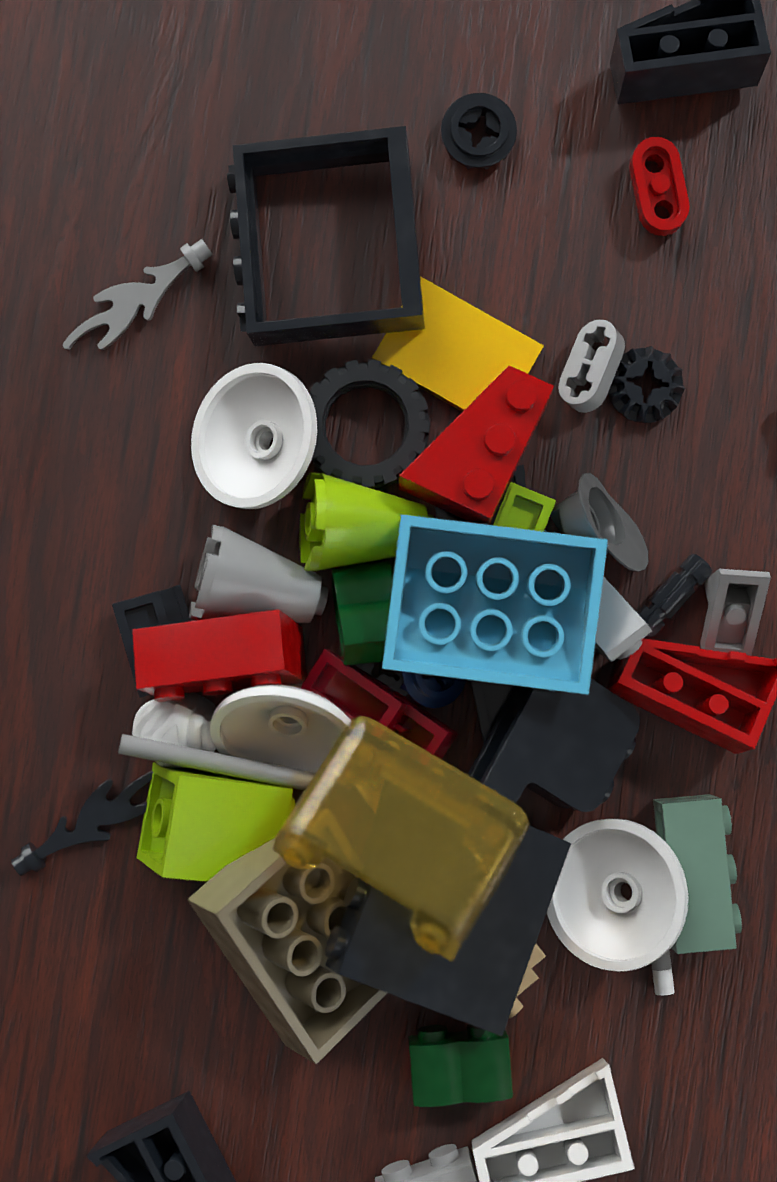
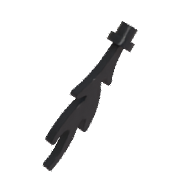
[11,771,153,876]

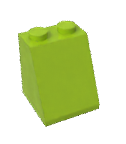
[137,762,295,882]

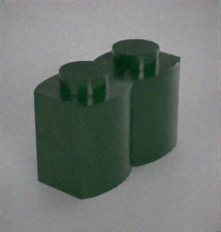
[331,561,394,666]
[408,1024,513,1107]

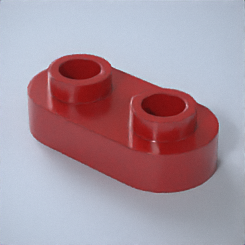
[629,137,690,236]

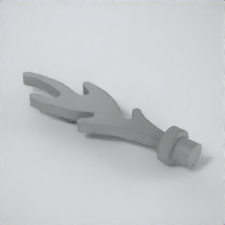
[63,239,213,350]

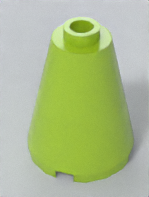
[299,472,434,571]

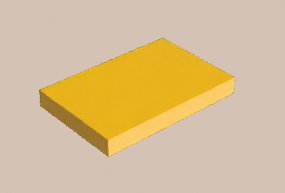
[372,276,544,412]

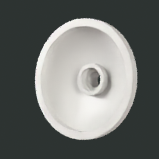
[191,363,317,509]
[210,685,359,784]
[547,819,688,971]

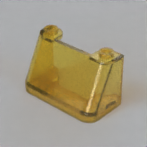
[273,717,529,962]

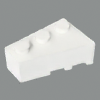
[472,1058,634,1182]

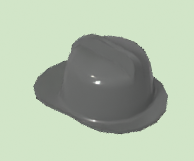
[551,473,649,572]

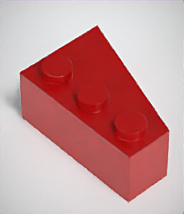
[399,365,554,525]
[132,609,307,702]
[606,638,777,754]

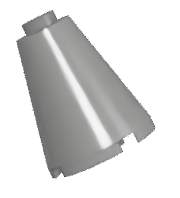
[189,525,328,623]

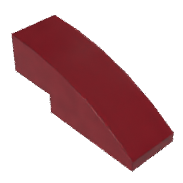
[300,649,459,774]

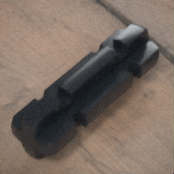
[637,554,712,637]

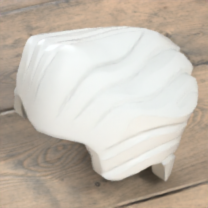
[132,692,216,768]

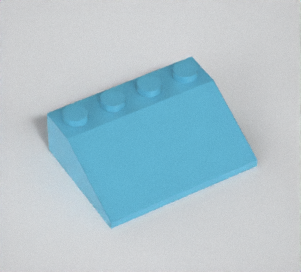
[382,515,608,694]

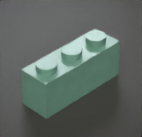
[653,794,742,954]

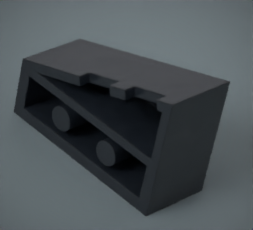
[610,0,771,105]
[86,1091,236,1182]

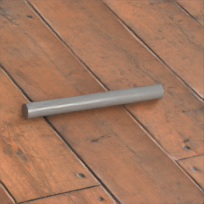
[118,734,317,792]

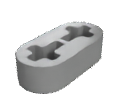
[558,320,625,413]

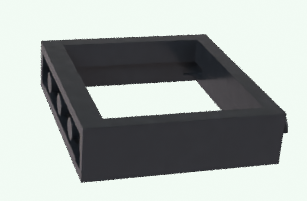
[227,126,425,346]

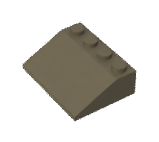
[187,810,387,1064]

